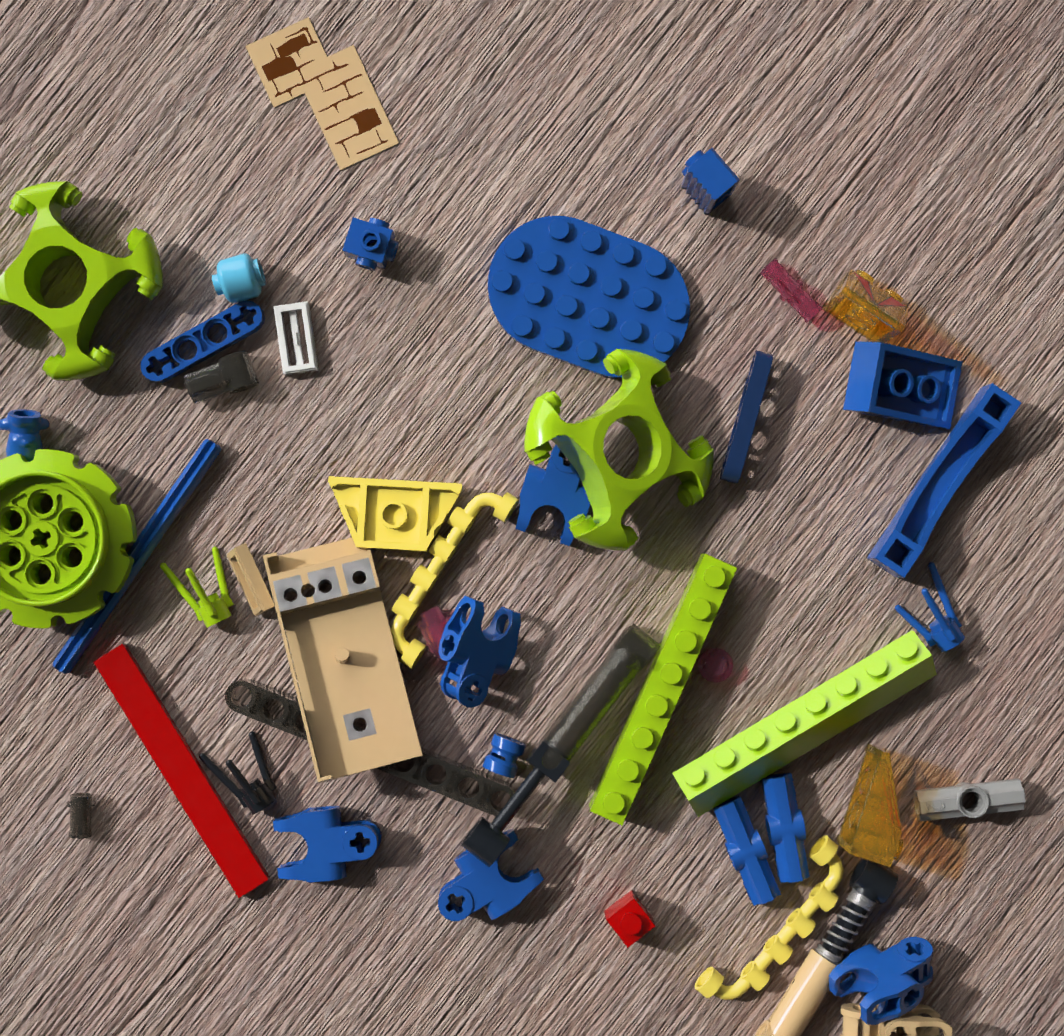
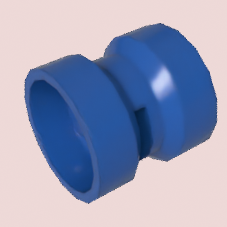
[482,733,526,778]

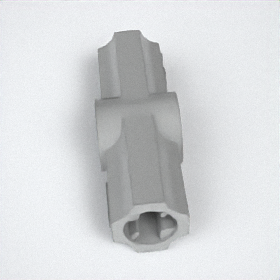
[913,779,1026,821]

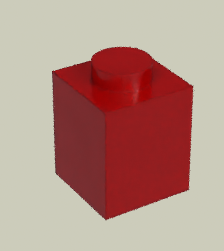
[604,890,655,948]

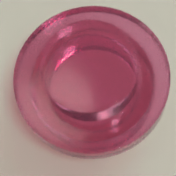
[698,648,733,683]

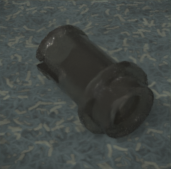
[67,793,95,839]

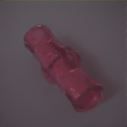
[760,258,823,323]

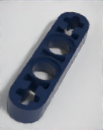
[720,350,773,484]

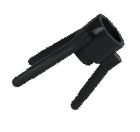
[199,731,277,815]

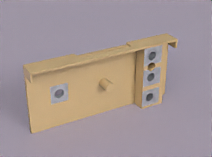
[263,538,423,783]

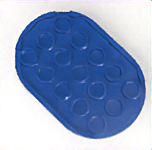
[488,216,690,379]

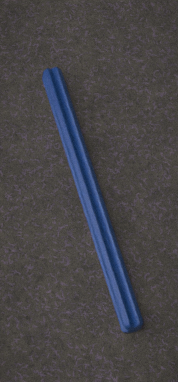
[53,439,221,674]

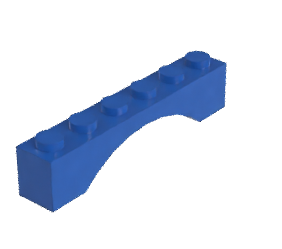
[867,383,1021,578]

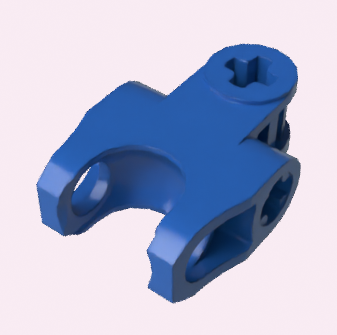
[515,445,590,546]
[439,596,521,708]
[273,806,382,883]
[438,828,544,921]
[829,937,933,1025]

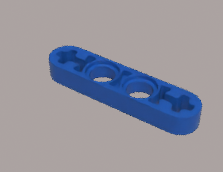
[140,300,265,383]

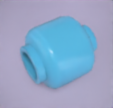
[212,253,266,303]

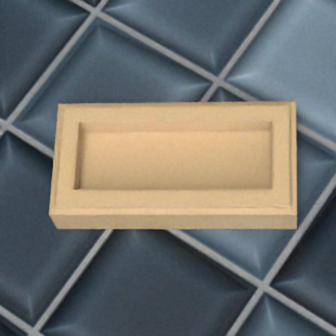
[227,543,275,616]

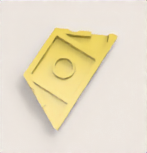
[328,476,462,552]

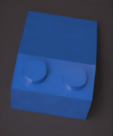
[843,342,963,429]

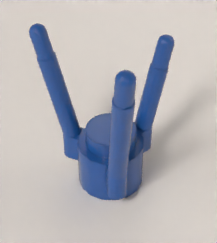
[895,562,965,652]

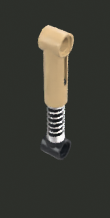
[754,856,899,1036]

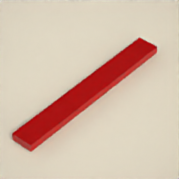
[93,643,270,898]

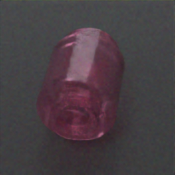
[417,606,451,660]

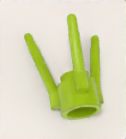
[160,547,234,628]

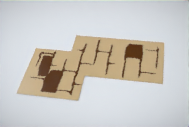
[245,17,399,170]

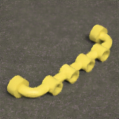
[390,492,519,669]
[695,835,844,1000]

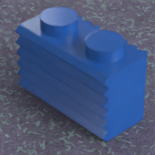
[681,148,740,214]

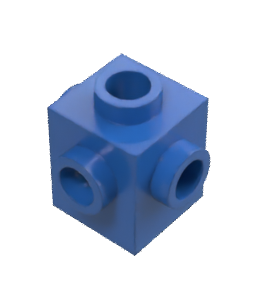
[342,217,399,271]

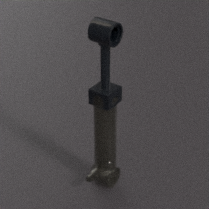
[461,623,660,867]

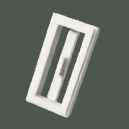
[273,301,319,376]

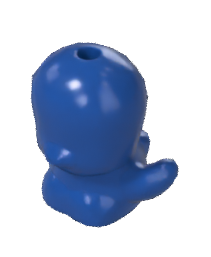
[0,409,50,462]

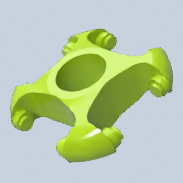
[0,181,163,381]
[524,349,714,551]

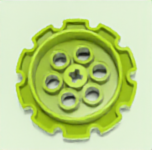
[0,449,137,629]

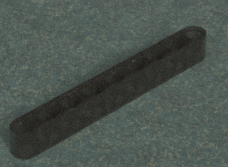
[225,678,516,816]

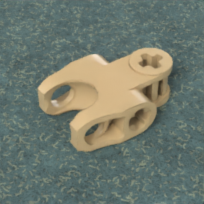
[840,1003,952,1036]

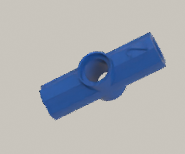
[762,773,810,883]
[713,796,781,906]

